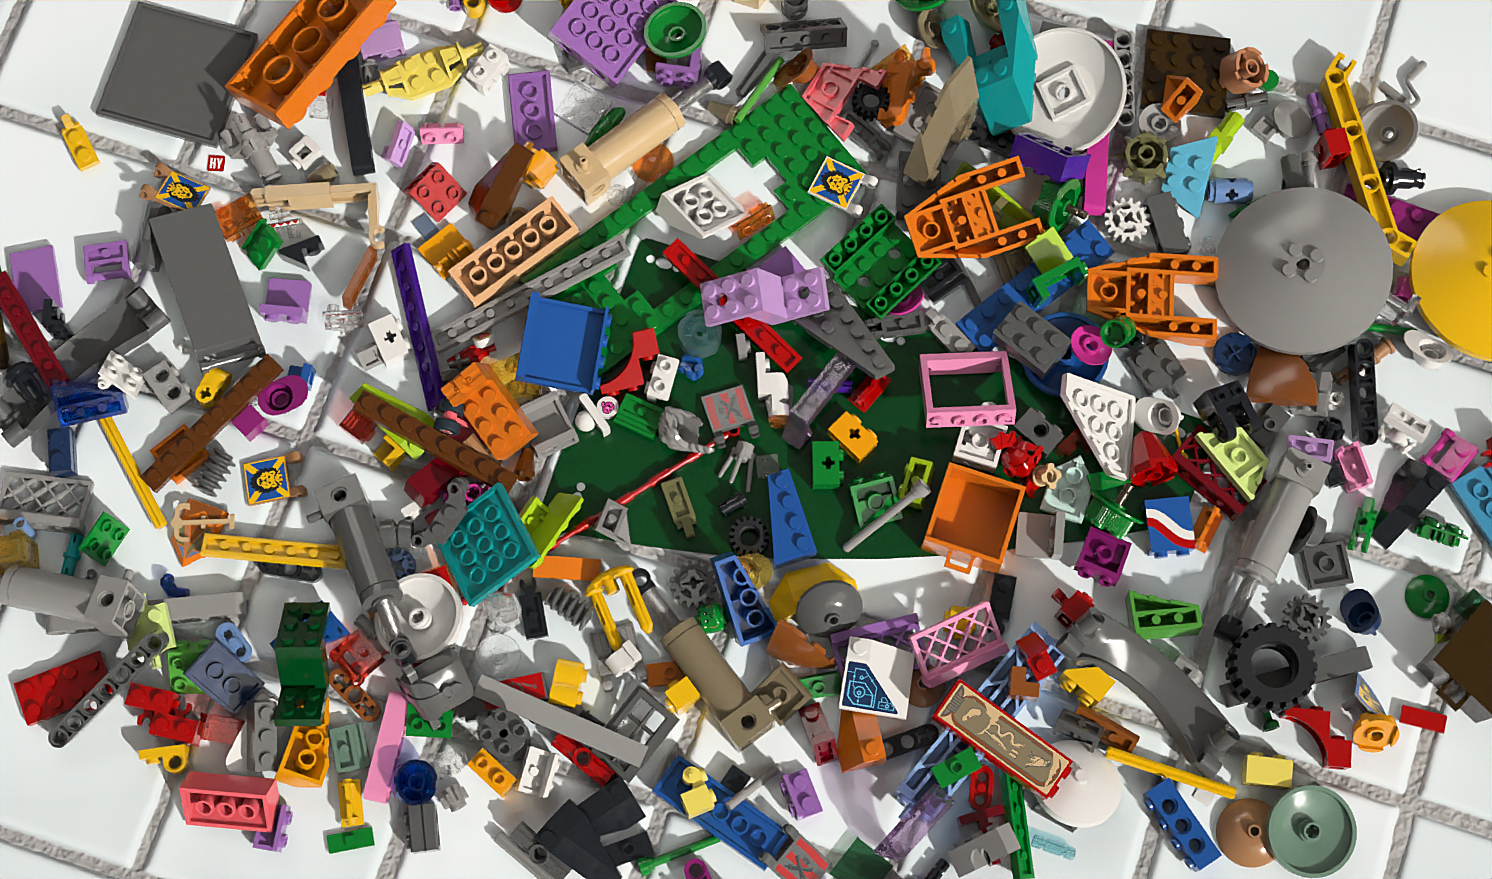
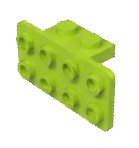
[519,493,584,569]

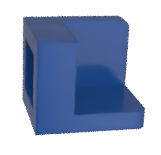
[287,363,316,391]

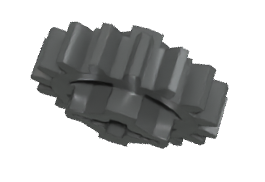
[669,560,717,609]
[1281,594,1332,643]

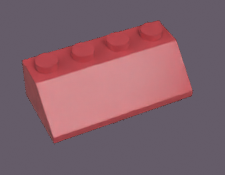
[179,771,279,833]

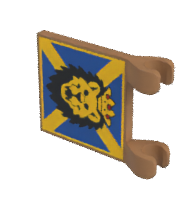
[139,162,211,211]
[243,451,308,507]

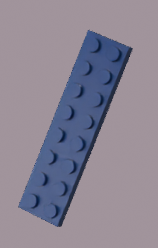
[955,219,1115,352]

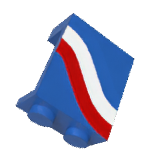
[1141,496,1196,559]

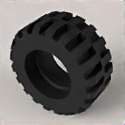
[1225,623,1318,713]

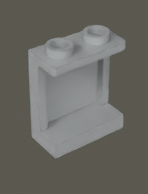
[519,391,579,460]

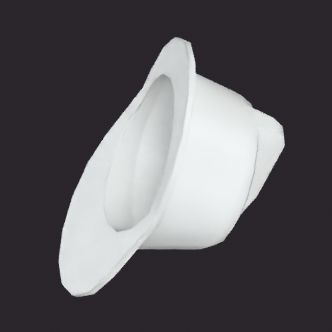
[1404,330,1454,370]
[1134,397,1184,435]

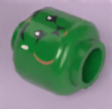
[695,603,729,634]

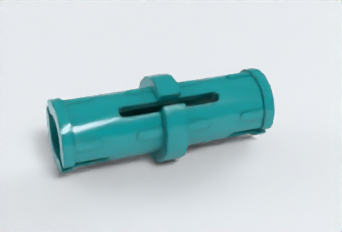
[60,533,85,576]

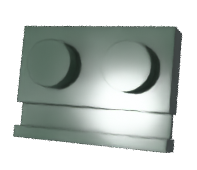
[329,722,371,775]

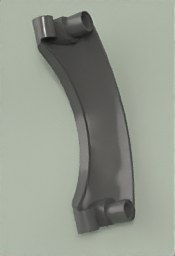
[0,286,171,448]
[1055,607,1240,779]

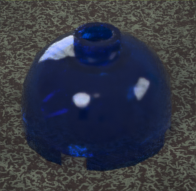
[390,759,437,806]

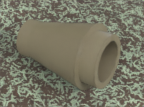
[707,99,739,125]
[305,162,339,183]

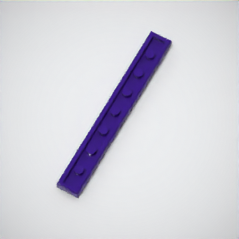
[391,243,446,412]

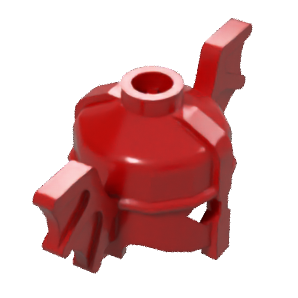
[989,431,1043,498]

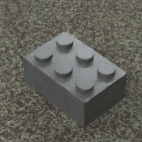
[895,151,942,221]
[992,300,1072,380]

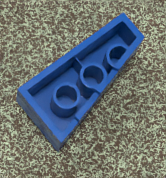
[767,469,817,570]
[709,551,777,647]

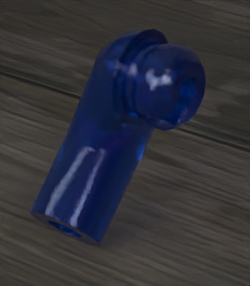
[160,573,190,598]

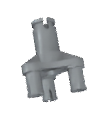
[220,113,283,186]

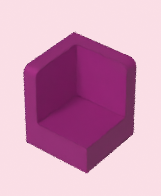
[232,404,269,442]

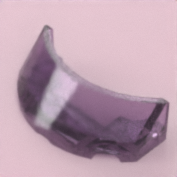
[873,783,955,863]

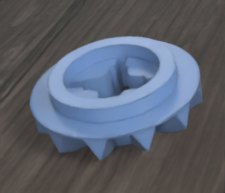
[388,549,416,580]

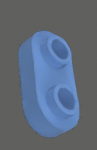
[216,622,253,663]

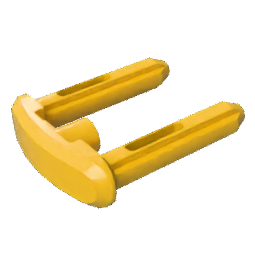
[585,565,653,652]

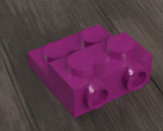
[1073,527,1132,587]

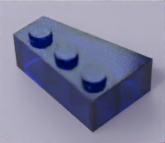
[49,380,129,428]

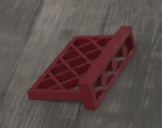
[1172,424,1267,521]

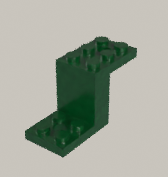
[274,602,331,726]

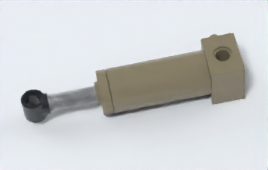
[632,568,782,753]

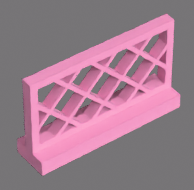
[908,600,1009,688]

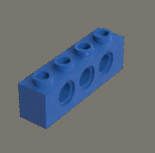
[1143,778,1222,872]

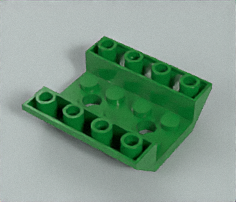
[820,204,942,320]

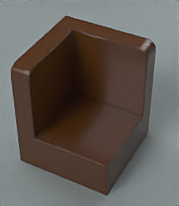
[645,48,667,73]

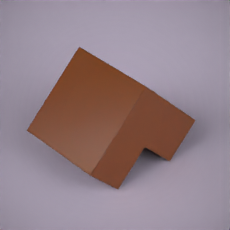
[1007,666,1040,701]

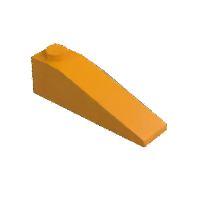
[274,697,329,788]

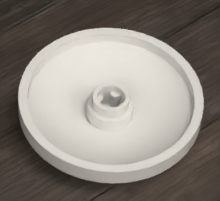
[374,573,464,663]
[1034,740,1122,828]

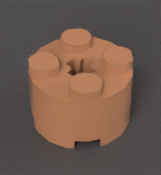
[1219,47,1269,95]

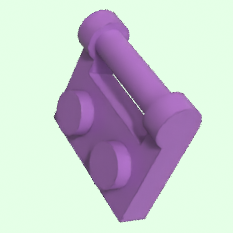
[83,240,132,285]

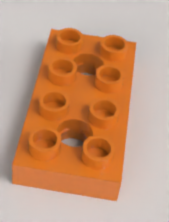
[224,0,397,130]

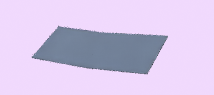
[412,213,440,241]

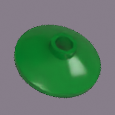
[1404,575,1450,619]

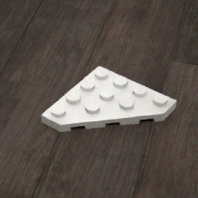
[1060,373,1136,481]

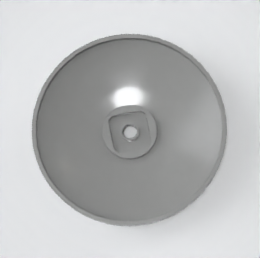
[1215,187,1393,355]

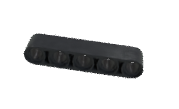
[1347,338,1378,447]

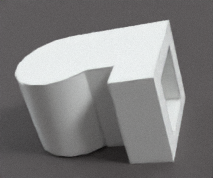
[605,640,643,677]

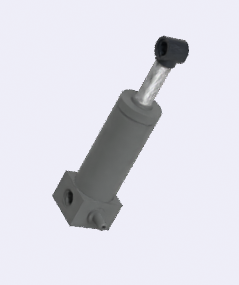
[306,473,417,667]

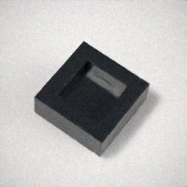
[720,764,751,794]

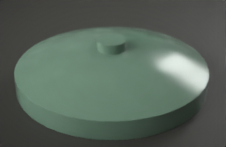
[1265,785,1357,878]

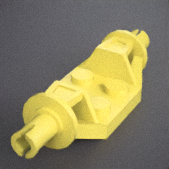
[362,41,484,101]

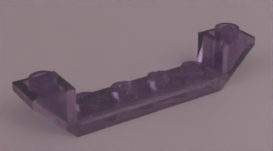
[782,352,856,450]

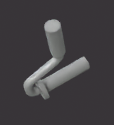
[1379,60,1427,109]

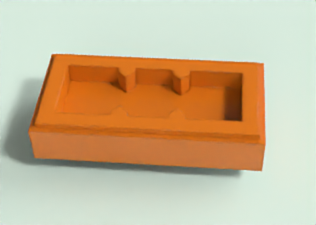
[646,661,685,687]

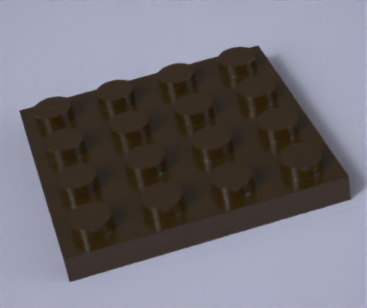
[1139,29,1231,119]

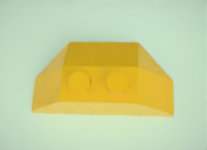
[769,562,858,623]

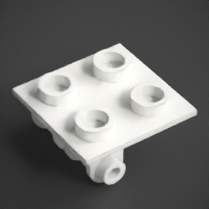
[97,350,146,399]

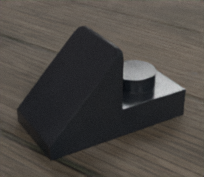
[278,235,325,271]

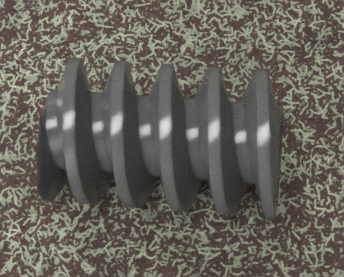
[191,447,236,497]
[544,584,594,631]

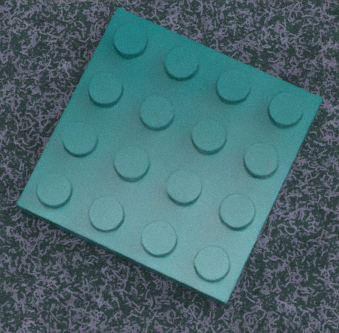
[437,483,541,607]

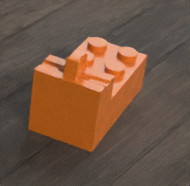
[441,362,539,460]

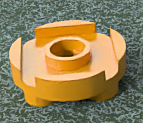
[1352,713,1400,753]

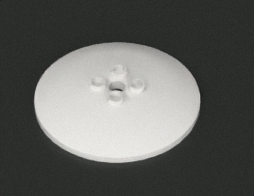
[1011,27,1127,153]

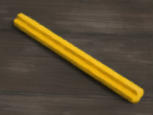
[99,414,167,529]
[1105,746,1236,799]

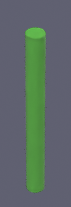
[733,56,785,123]

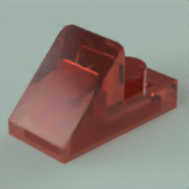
[1054,427,1092,458]

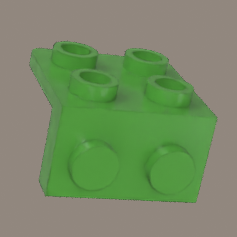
[167,639,219,694]

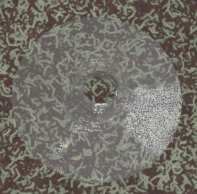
[476,633,521,678]

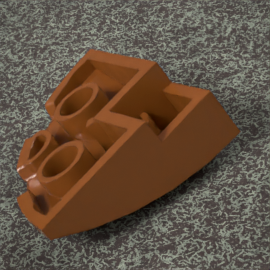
[1246,346,1318,406]
[765,618,837,669]

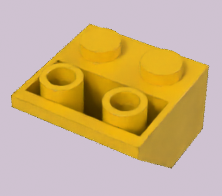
[1057,667,1116,708]

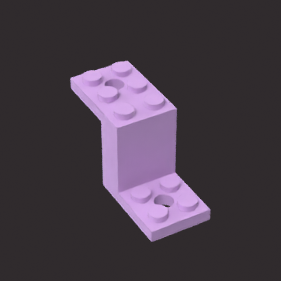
[700,267,830,327]

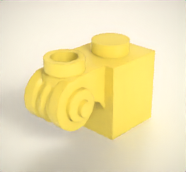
[680,766,717,820]

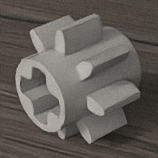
[439,784,469,812]

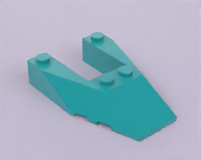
[939,0,1038,136]

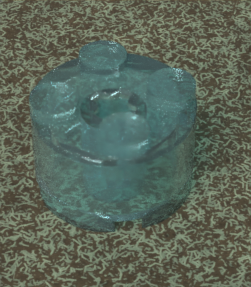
[678,309,722,358]

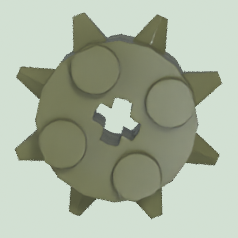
[1115,130,1171,185]

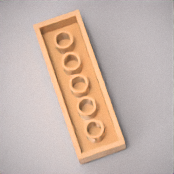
[448,196,580,309]

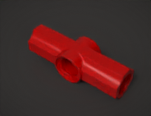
[551,733,616,787]

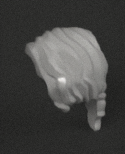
[658,407,715,454]

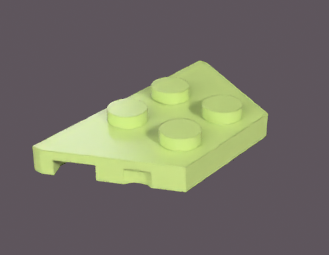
[1194,427,1270,503]

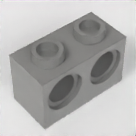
[142,360,193,414]

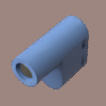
[3,517,37,543]

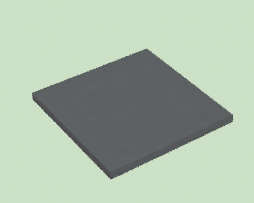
[96,1,258,149]

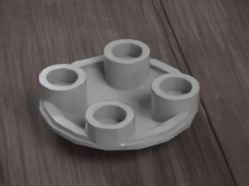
[1271,100,1312,138]

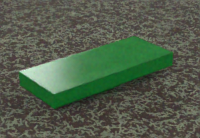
[1086,471,1131,491]
[327,827,375,854]

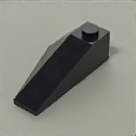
[1371,458,1450,550]

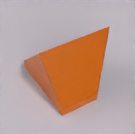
[1161,75,1203,123]

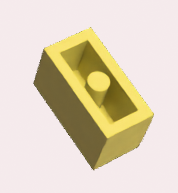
[1241,752,1293,790]

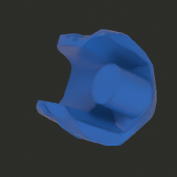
[677,354,704,381]

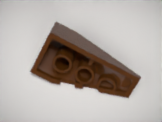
[468,142,535,231]

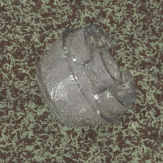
[483,591,522,634]

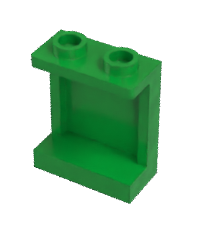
[1025,256,1088,308]

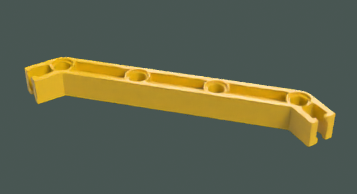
[1320,52,1418,267]

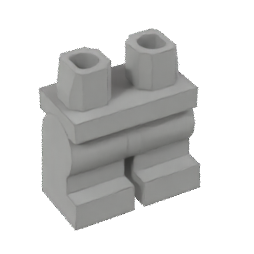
[1279,372,1333,418]

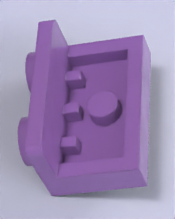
[253,804,293,853]

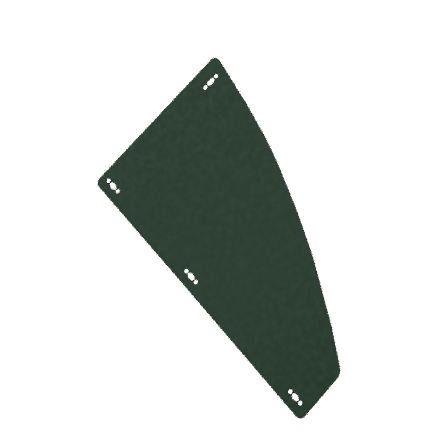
[543,238,1213,559]

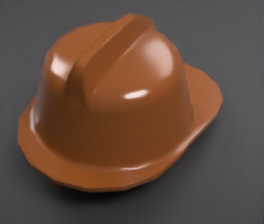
[773,49,820,87]

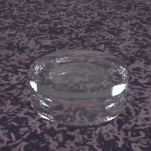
[607,184,628,206]

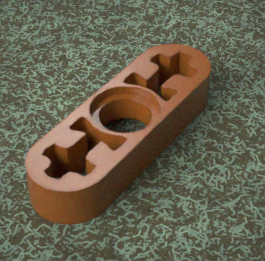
[328,669,381,723]

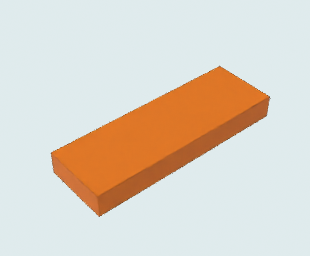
[532,556,601,581]

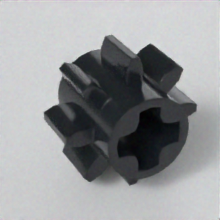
[1316,416,1345,443]

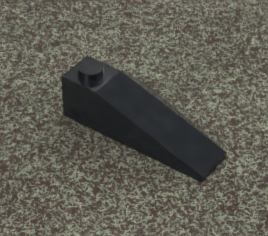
[578,776,646,836]
[533,798,623,879]

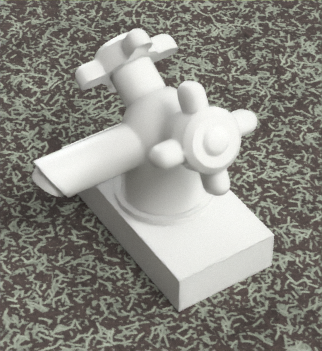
[1378,402,1432,454]

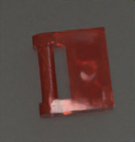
[329,628,386,687]

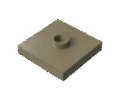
[751,662,813,727]

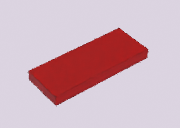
[1399,705,1447,734]

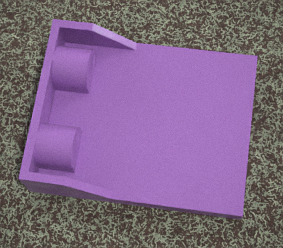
[547,0,678,89]

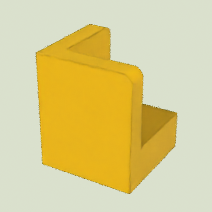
[374,434,407,472]

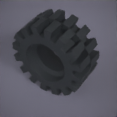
[852,83,890,122]
[729,516,769,558]

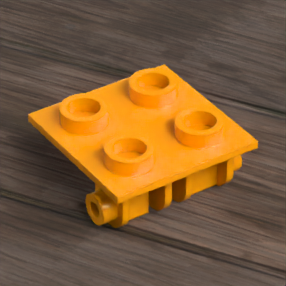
[418,223,475,280]

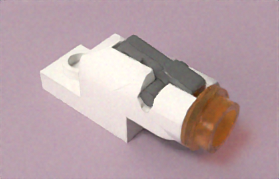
[756,352,794,428]

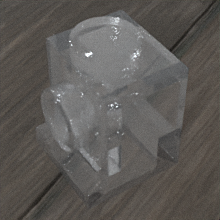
[432,748,468,780]

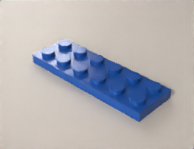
[652,754,788,872]

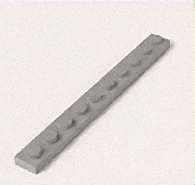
[431,234,631,355]

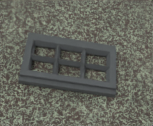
[588,685,680,783]

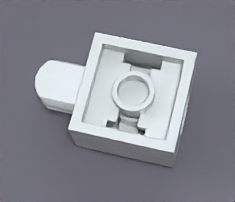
[951,402,1008,473]

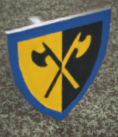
[1341,672,1386,715]

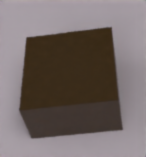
[1415,599,1492,723]

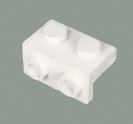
[466,44,510,96]
[644,354,679,404]
[515,746,560,798]

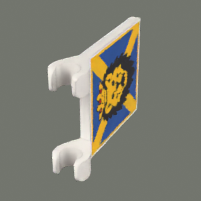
[808,156,878,218]

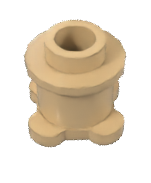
[1032,463,1062,489]

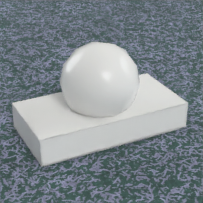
[575,393,611,437]

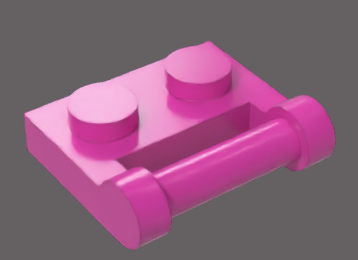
[1418,428,1479,483]

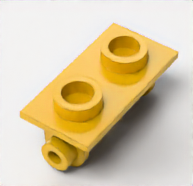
[337,779,365,827]

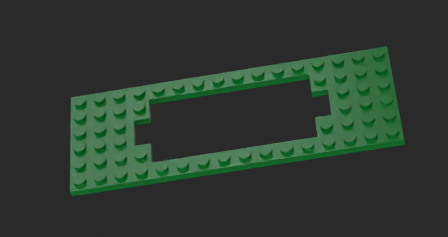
[520,84,868,377]

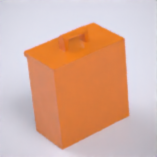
[921,462,1026,575]

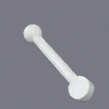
[177,343,215,361]

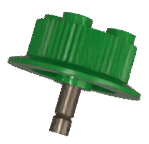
[1032,178,1088,234]
[1085,482,1144,540]

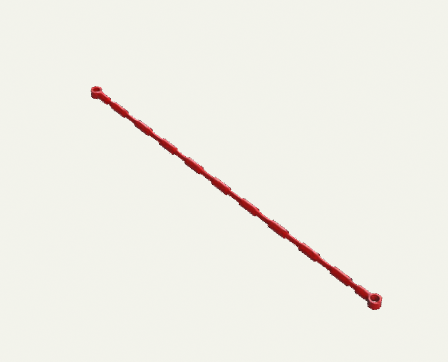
[350,427,740,676]

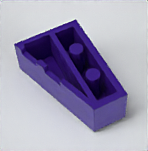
[1009,132,1091,184]

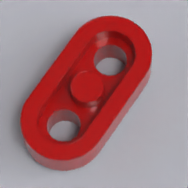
[968,765,994,811]

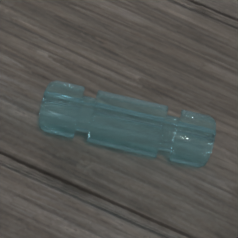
[1031,835,1076,860]

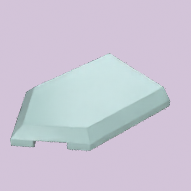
[1039,455,1091,524]

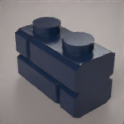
[47,427,78,478]

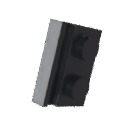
[919,258,969,305]

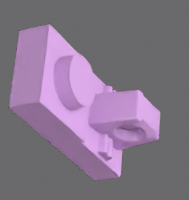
[381,120,416,169]
[1286,434,1334,463]

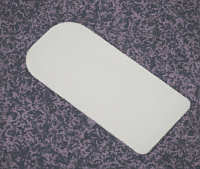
[226,694,286,777]

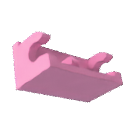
[1332,441,1374,493]

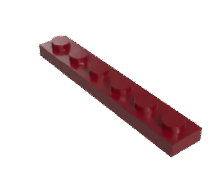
[0,270,70,391]

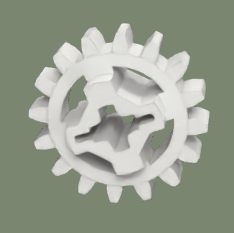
[1103,197,1150,244]

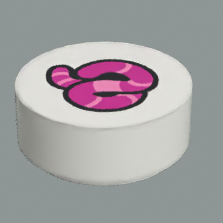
[597,396,619,419]

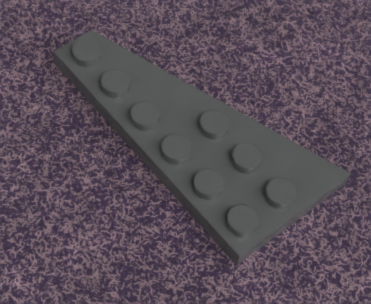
[790,277,895,380]

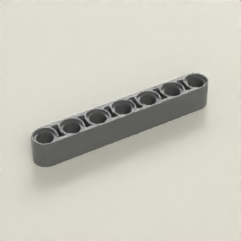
[48,629,169,748]
[1219,646,1373,708]

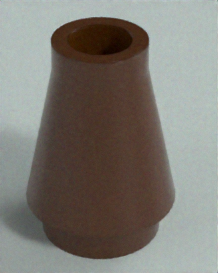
[513,448,535,482]

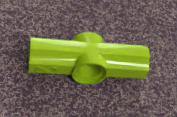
[1208,110,1245,166]

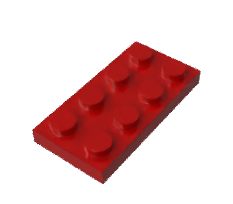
[14,650,113,726]

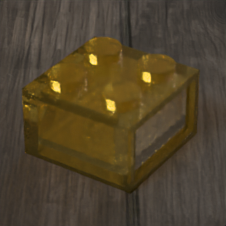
[0,531,40,575]

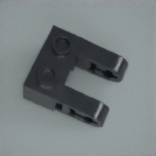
[1193,380,1261,443]

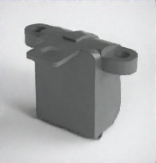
[395,647,475,731]

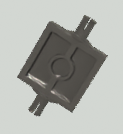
[1125,337,1187,400]

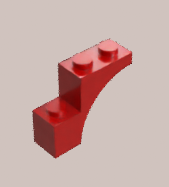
[600,327,660,397]
[1280,704,1352,770]

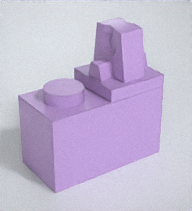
[361,13,406,62]

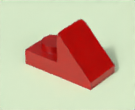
[1015,631,1058,683]

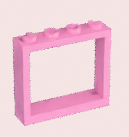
[919,351,1016,428]

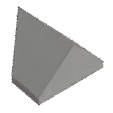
[593,498,632,549]

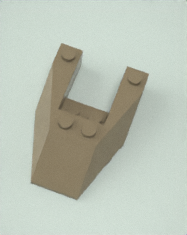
[903,56,979,186]

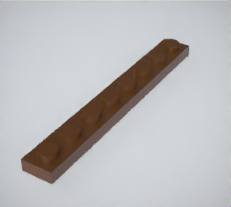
[140,353,284,493]
[352,390,519,495]

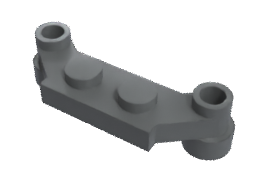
[411,476,469,548]

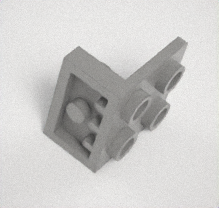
[1015,511,1066,560]

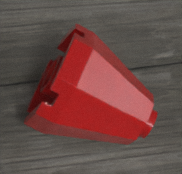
[1129,431,1178,487]

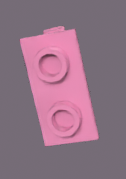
[419,122,464,144]

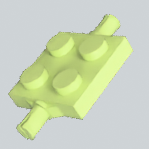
[126,593,177,669]

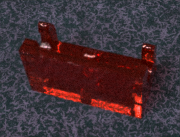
[197,712,246,745]

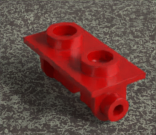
[848,375,892,413]

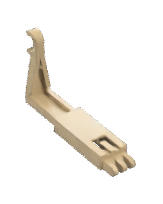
[250,182,385,249]

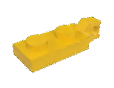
[61,113,101,172]

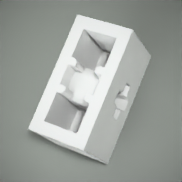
[368,313,412,368]

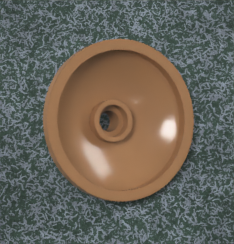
[1216,798,1274,868]

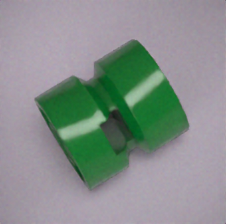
[1100,315,1136,348]

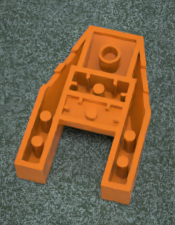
[904,156,1044,258]
[1086,253,1218,347]

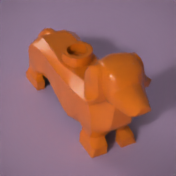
[877,47,936,129]

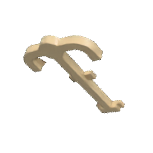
[171,503,235,542]

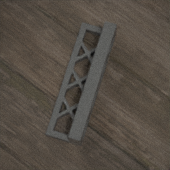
[760,17,848,54]

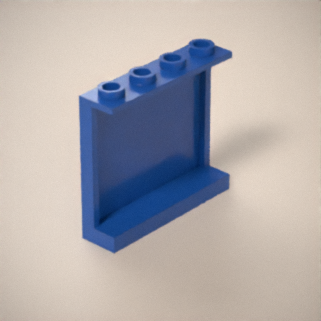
[515,292,612,395]

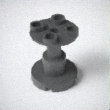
[480,710,531,762]

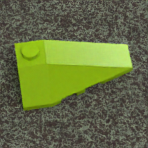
[349,383,435,461]

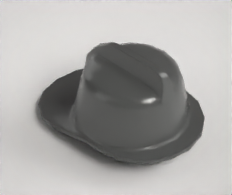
[1288,506,1327,555]

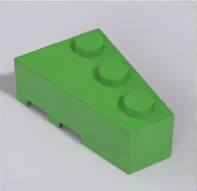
[1125,590,1203,640]

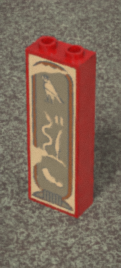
[930,679,1073,800]

